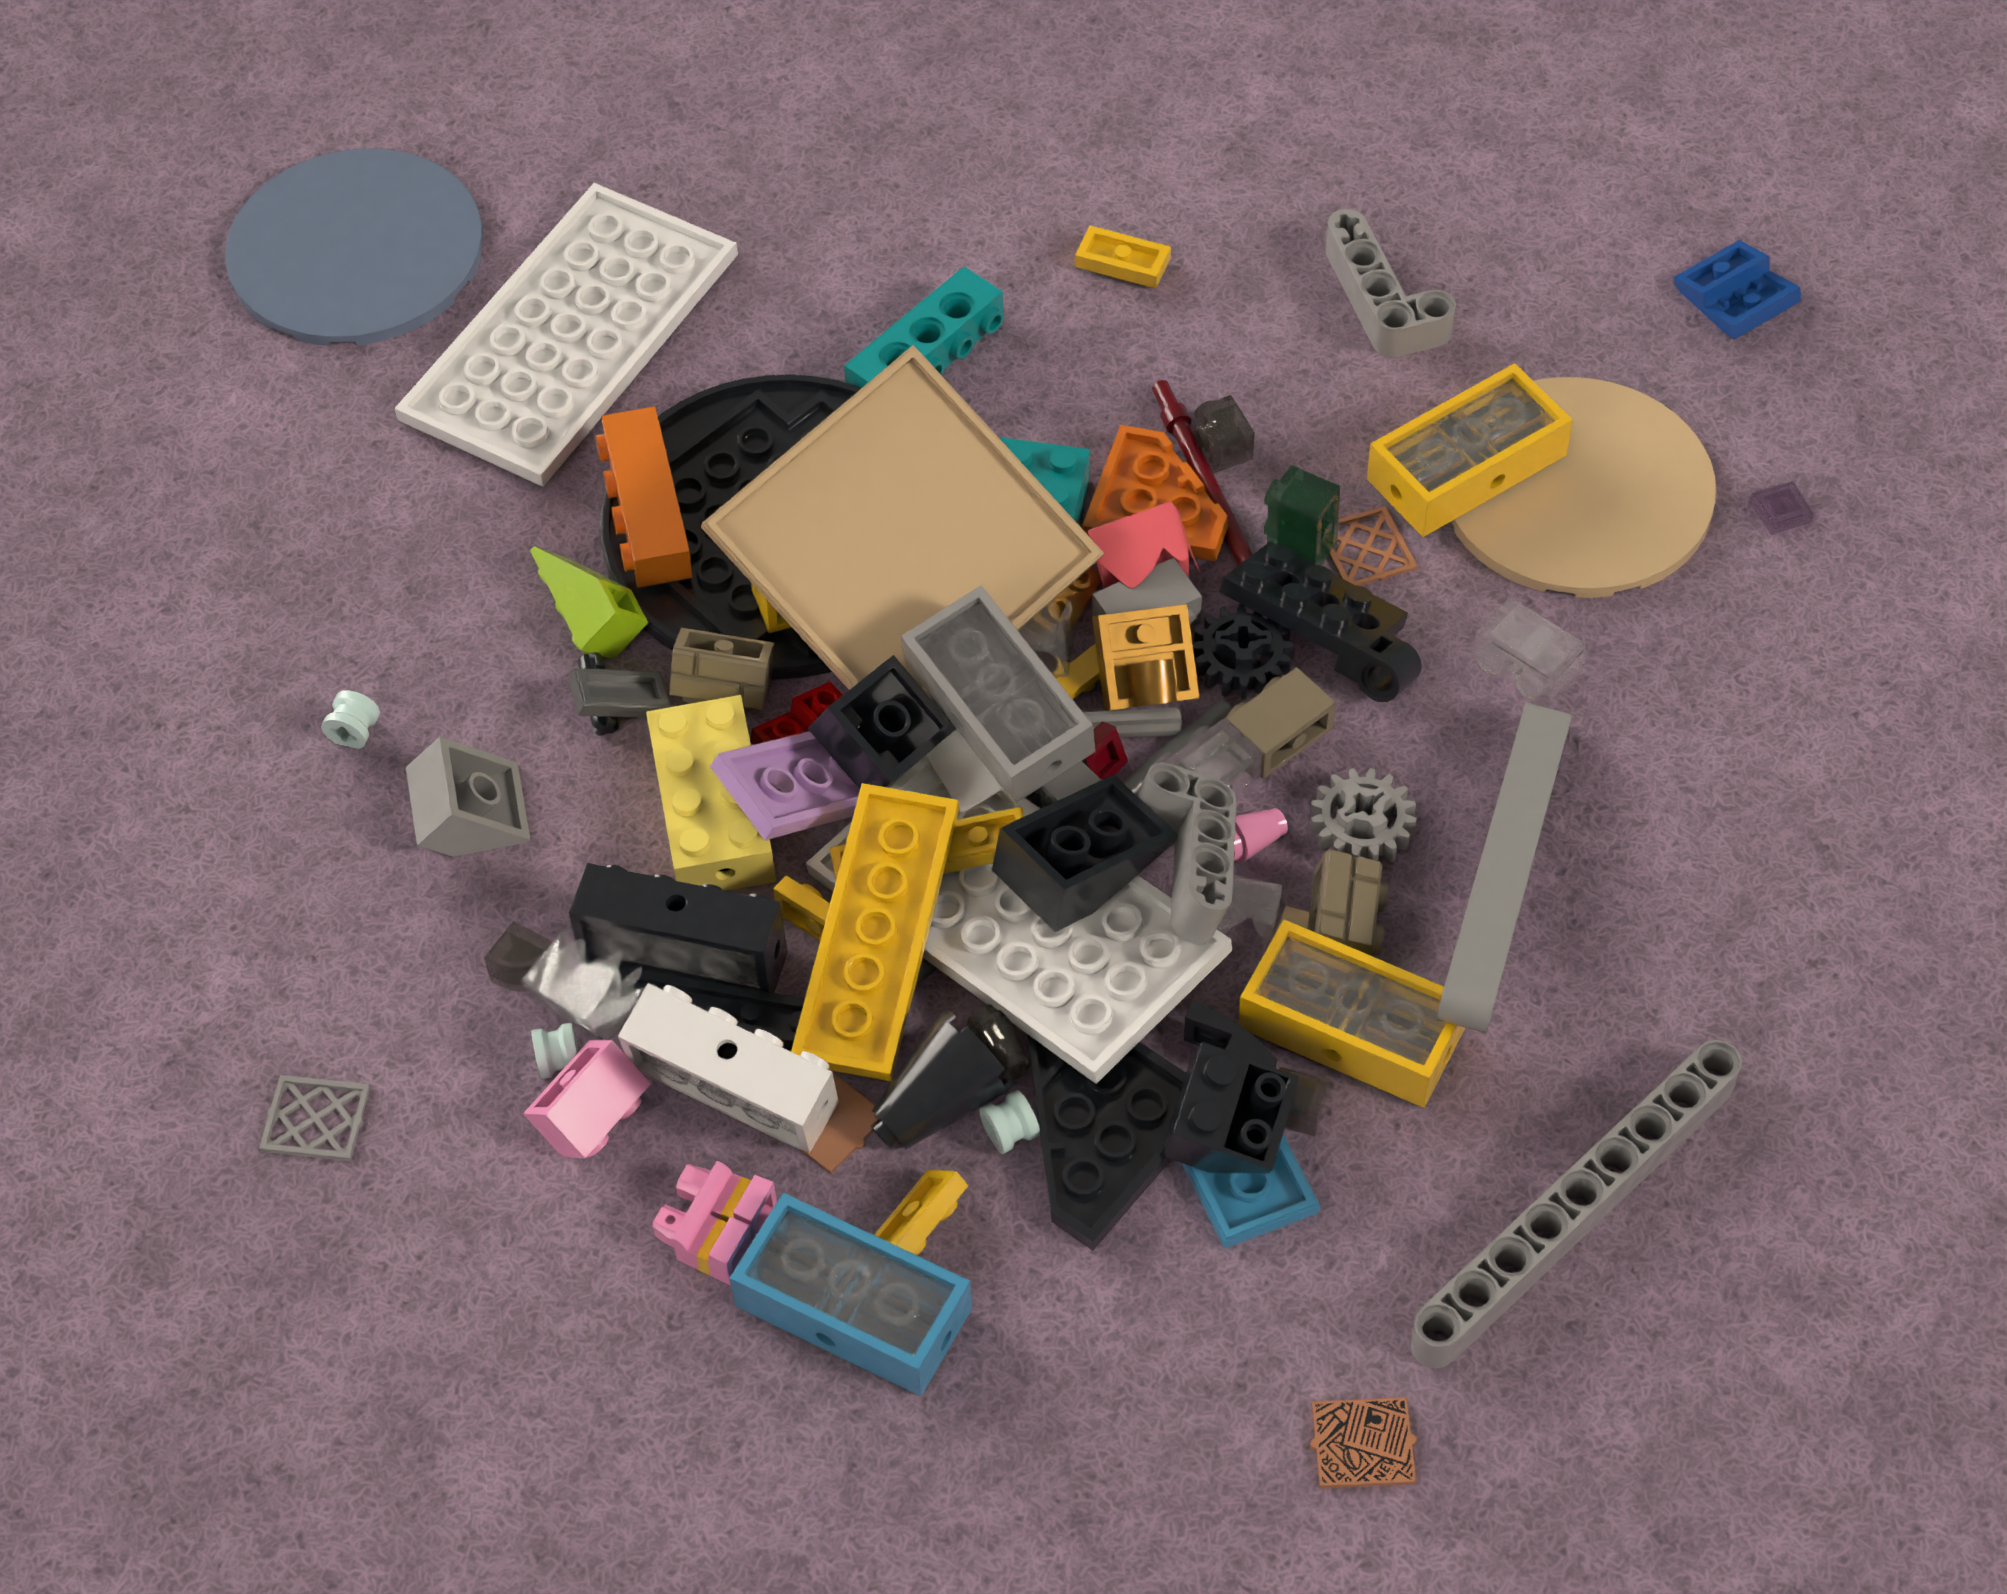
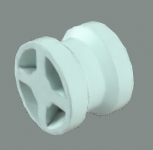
[321,690,380,749]
[531,1022,578,1079]
[979,1090,1040,1154]

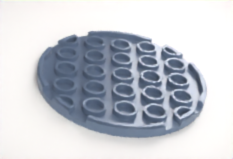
[225,149,484,346]

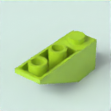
[530,546,648,659]

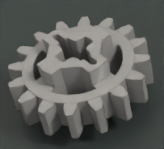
[1310,768,1417,862]

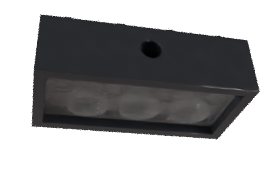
[569,863,788,993]

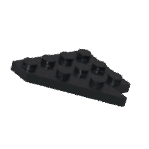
[1027,1034,1186,1251]

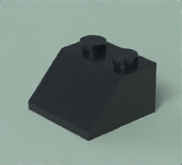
[807,655,956,789]

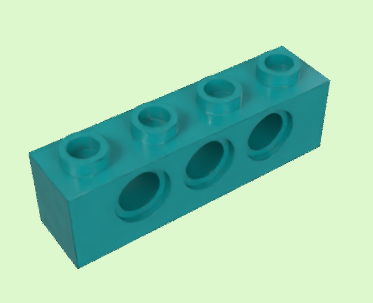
[844,266,1004,388]

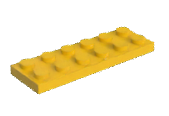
[791,783,960,1082]

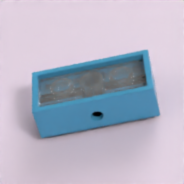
[729,1193,972,1397]

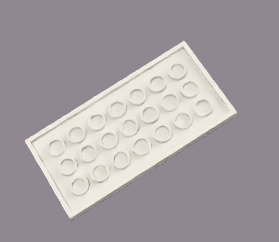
[394,183,738,487]
[806,756,1232,1084]

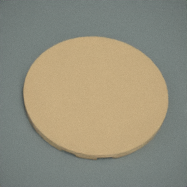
[1451,377,1716,598]

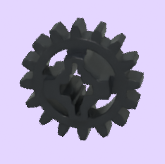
[1192,604,1294,699]

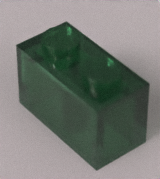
[1264,465,1340,566]

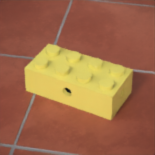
[646,695,776,891]

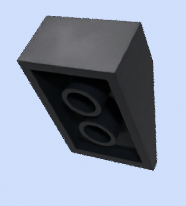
[992,774,1178,932]

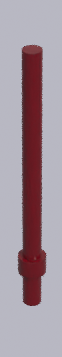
[1152,380,1253,565]

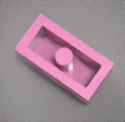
[523,1040,651,1158]

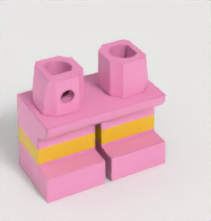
[652,1161,777,1286]

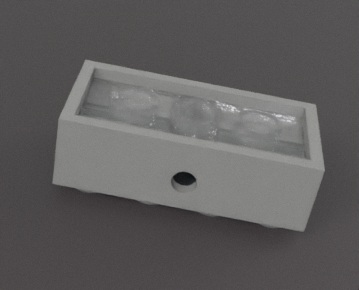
[901,585,1095,804]

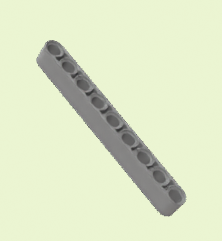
[1436,702,1573,1033]
[1410,1040,1742,1368]

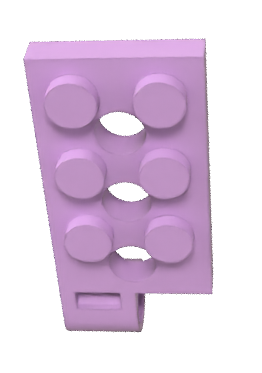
[710,731,860,840]

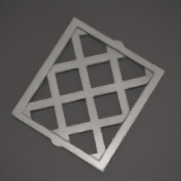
[259,1075,370,1161]

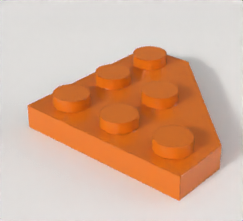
[1082,425,1228,561]

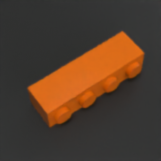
[595,406,692,588]

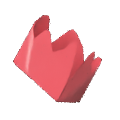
[1088,501,1201,589]

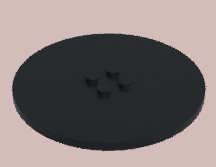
[600,374,861,679]

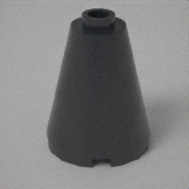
[871,1009,1014,1150]

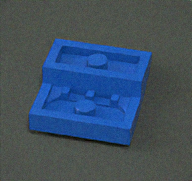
[1674,240,1801,340]

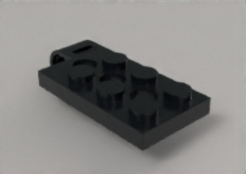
[1220,541,1422,702]

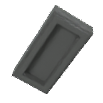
[568,668,671,718]

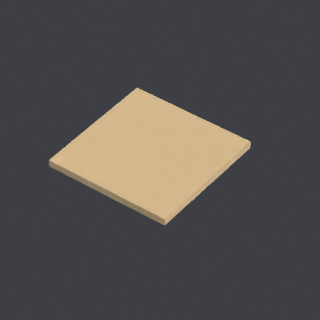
[701,345,1104,703]

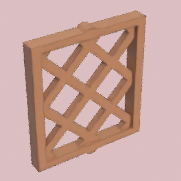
[1316,506,1418,586]

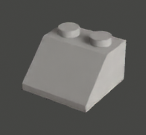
[406,736,530,857]

